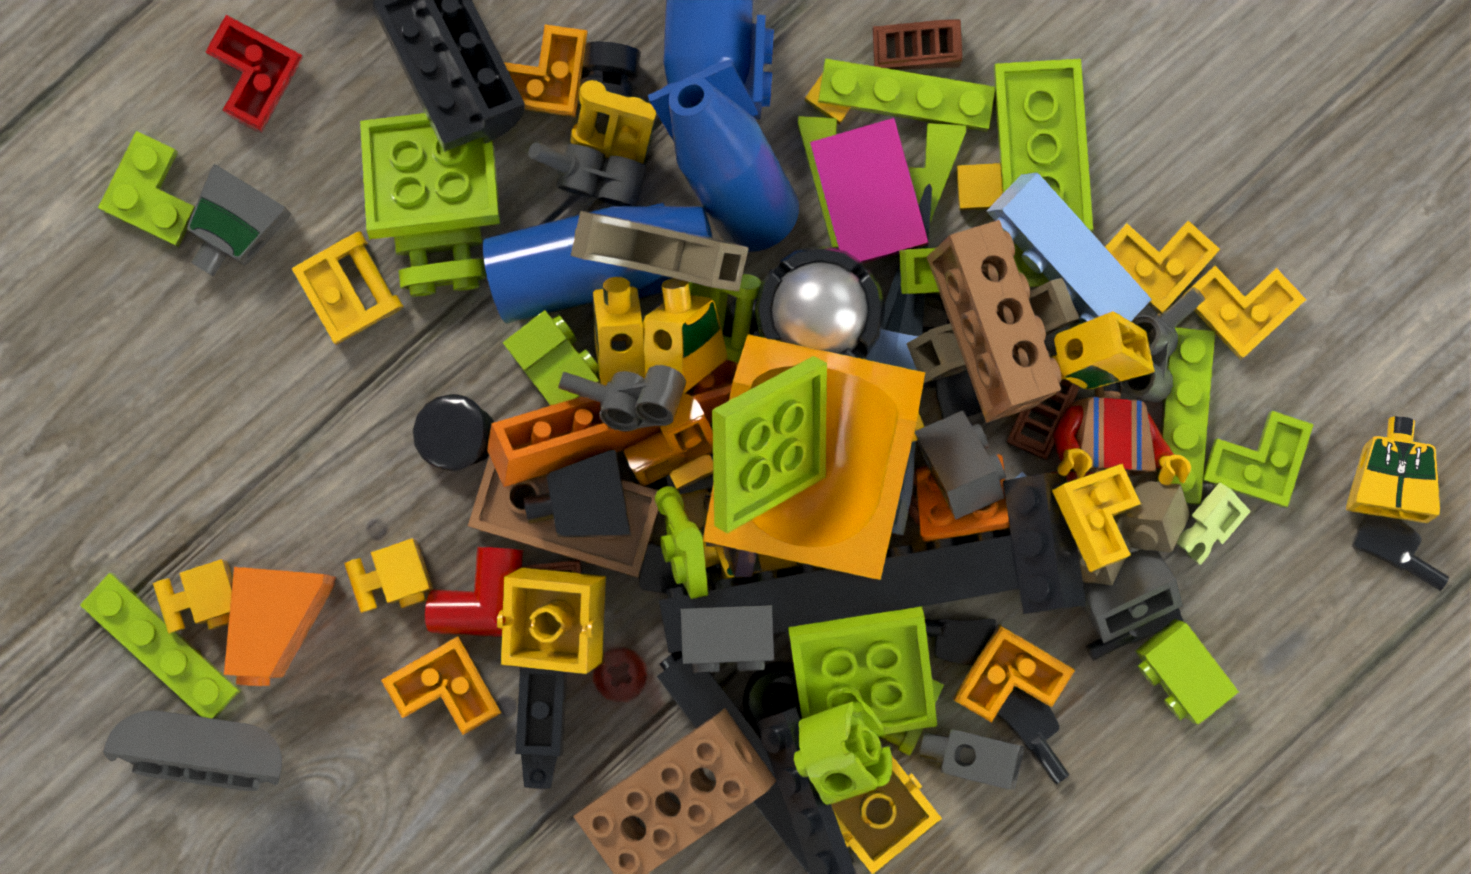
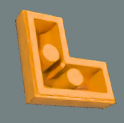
[504,24,588,117]
[623,394,713,486]
[953,624,1075,723]
[381,636,502,735]

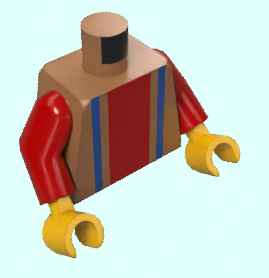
[1053,382,1191,485]

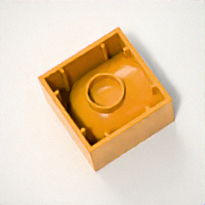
[703,334,925,580]

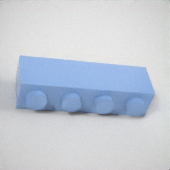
[987,173,1152,324]

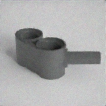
[528,142,647,206]
[1120,287,1205,403]
[558,365,686,432]

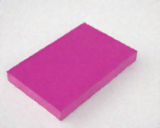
[810,118,929,264]

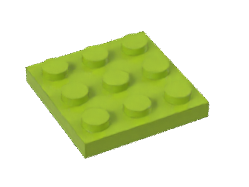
[360,113,500,240]
[712,356,827,533]
[788,606,937,734]

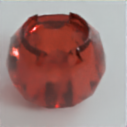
[592,647,648,703]

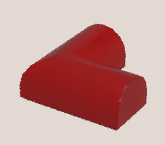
[205,15,304,133]
[425,547,523,637]

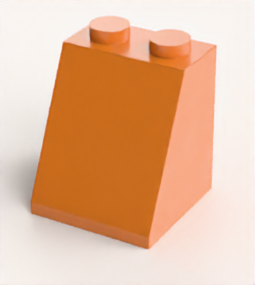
[224,567,336,686]

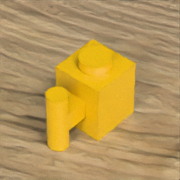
[344,538,434,613]
[152,559,233,634]

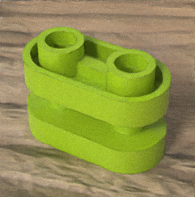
[394,226,487,297]

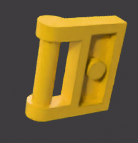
[570,80,656,164]
[291,231,404,345]

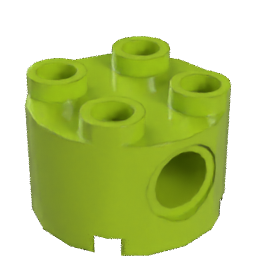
[794,700,892,805]

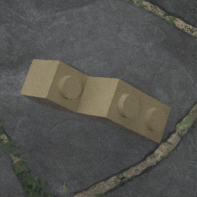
[571,211,749,292]
[906,278,1079,384]
[1077,480,1190,585]

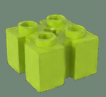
[502,310,600,406]

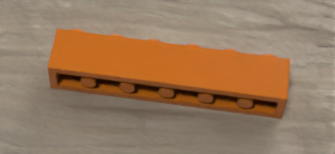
[487,360,738,487]

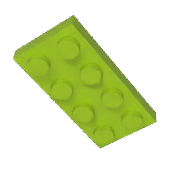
[993,59,1093,232]

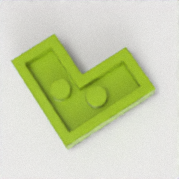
[98,131,195,247]
[1203,411,1314,508]

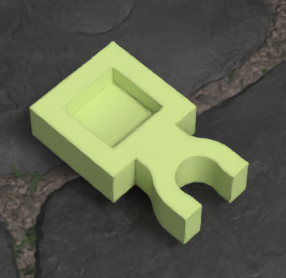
[1176,482,1251,565]

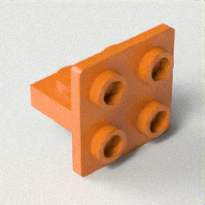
[916,454,1010,542]

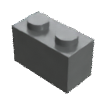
[915,411,1006,520]
[1082,549,1183,643]
[681,605,774,672]

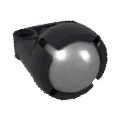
[755,246,885,359]

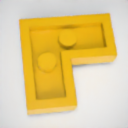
[1105,221,1220,314]
[1181,266,1306,360]
[1052,464,1141,572]

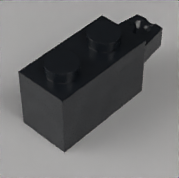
[515,667,567,789]

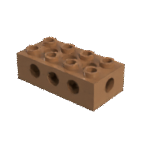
[927,220,1061,423]
[468,455,659,579]
[573,708,776,874]

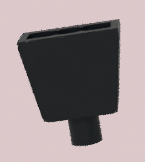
[524,450,632,538]

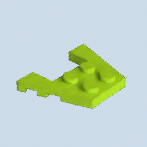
[797,116,966,249]

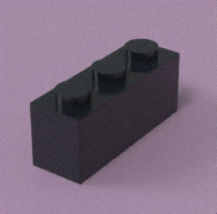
[1003,473,1086,614]

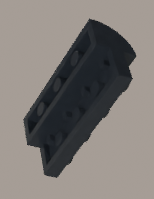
[373,0,525,152]

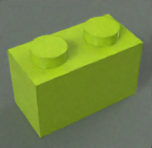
[1135,618,1239,725]

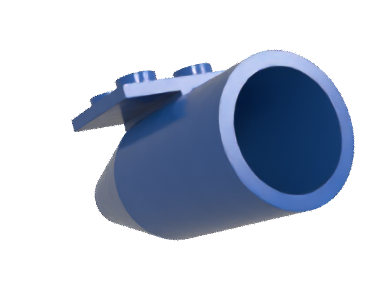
[663,0,774,119]
[648,59,799,252]
[483,203,713,324]

